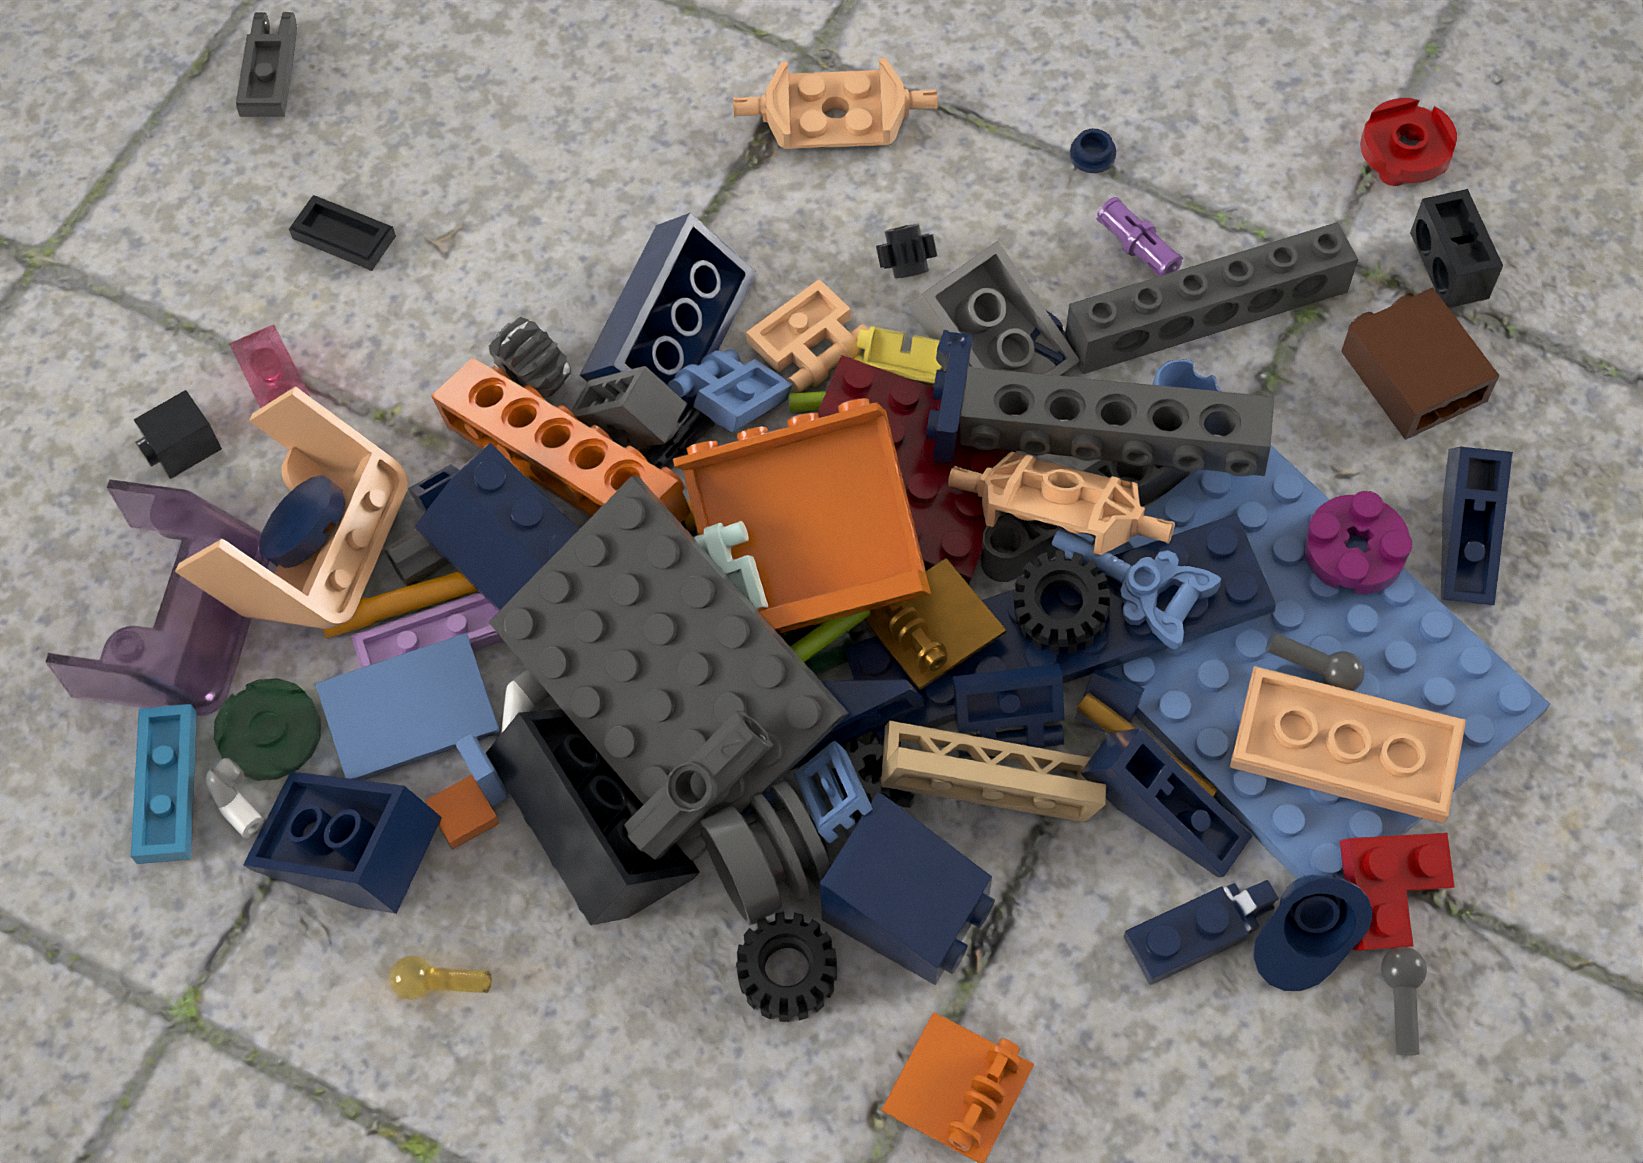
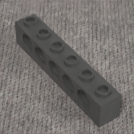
[1065,222,1359,374]
[960,367,1274,476]

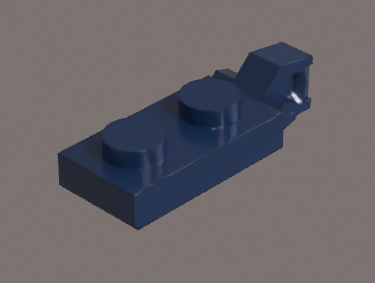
[926,330,973,463]
[1123,880,1279,985]

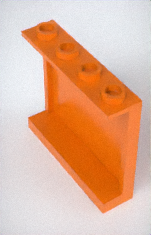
[673,398,931,634]

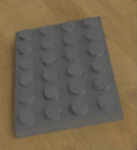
[488,476,849,860]

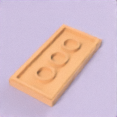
[1229,666,1466,824]

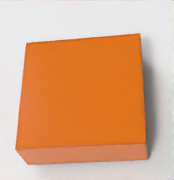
[425,775,500,850]

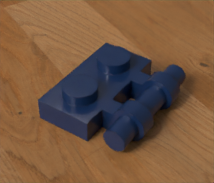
[953,664,1064,759]

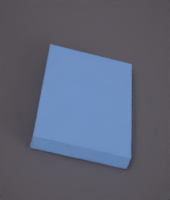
[315,633,500,780]

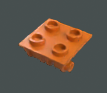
[881,1012,1034,1163]

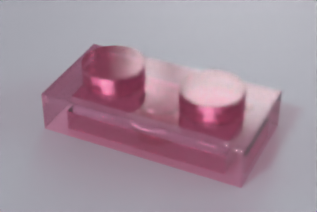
[229,324,310,408]

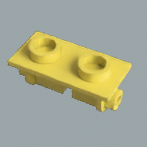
[854,326,945,387]

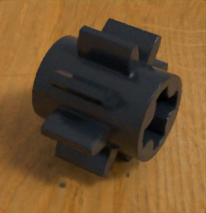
[876,223,938,279]

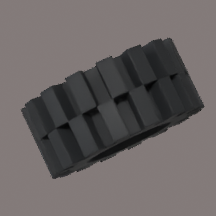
[1013,550,1110,655]
[736,912,837,1022]

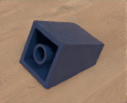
[820,792,995,985]

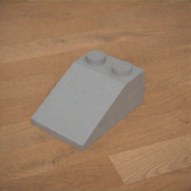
[907,241,1080,376]

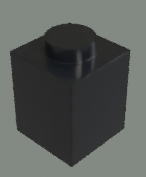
[133,390,222,479]

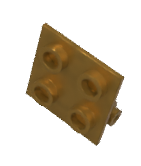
[864,558,1007,690]

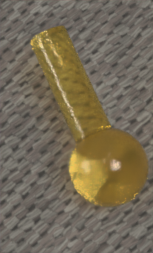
[389,955,492,1000]

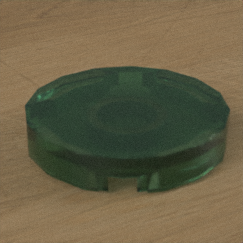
[213,678,321,781]

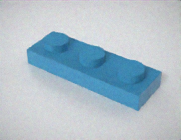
[131,704,197,864]

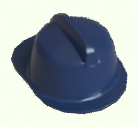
[1253,873,1373,991]

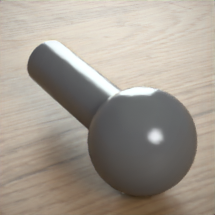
[1266,632,1364,691]
[1381,947,1427,1056]

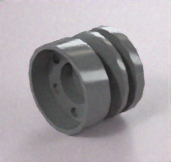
[699,780,831,926]

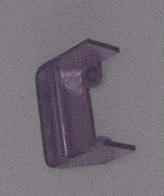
[45,479,270,716]

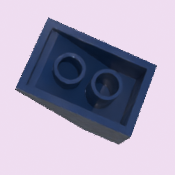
[243,771,442,914]

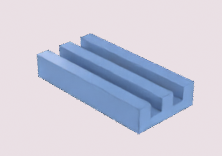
[794,741,873,843]

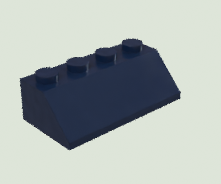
[579,213,756,418]
[415,443,579,611]

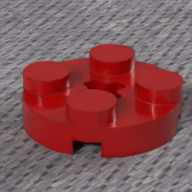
[1360,98,1457,186]

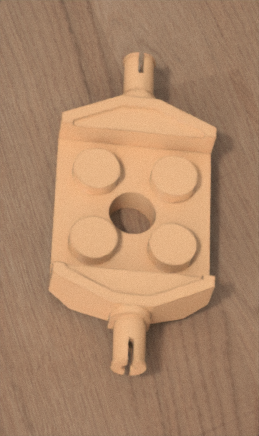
[733,58,938,149]
[948,452,1175,555]

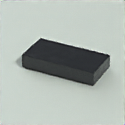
[289,195,396,271]

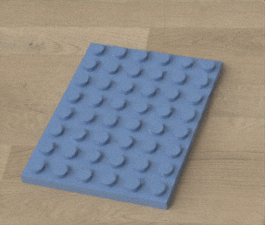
[1084,445,1550,879]

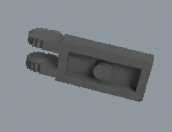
[236,12,297,117]

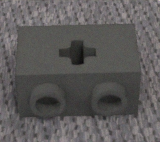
[571,366,687,449]

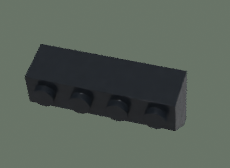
[486,709,700,926]

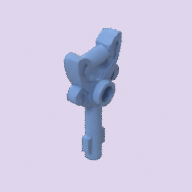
[1052,527,1221,649]

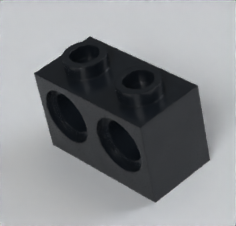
[1410,189,1503,308]

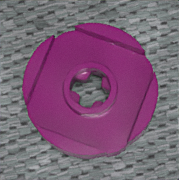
[1304,491,1412,594]

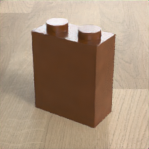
[1341,287,1500,440]

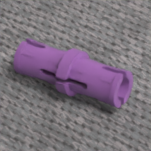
[1096,197,1183,277]

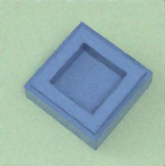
[455,734,508,807]

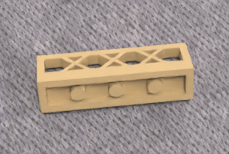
[881,721,1106,823]

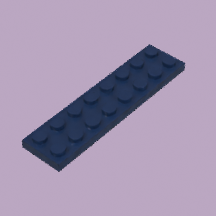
[843,514,1276,745]

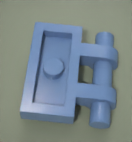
[668,349,793,432]

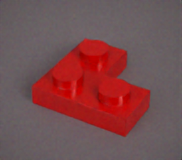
[1339,833,1455,951]

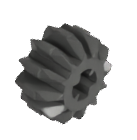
[489,317,571,399]

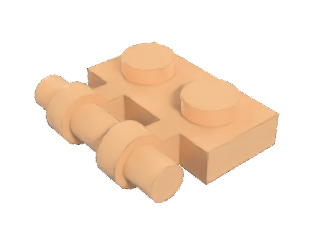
[746,279,869,393]

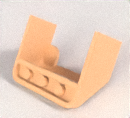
[175,386,408,629]

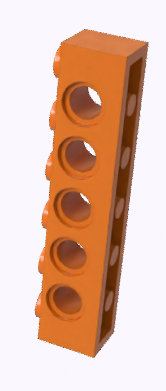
[431,357,691,523]

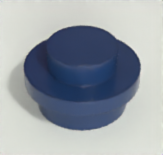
[1070,128,1116,173]

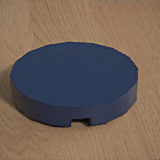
[259,475,345,568]

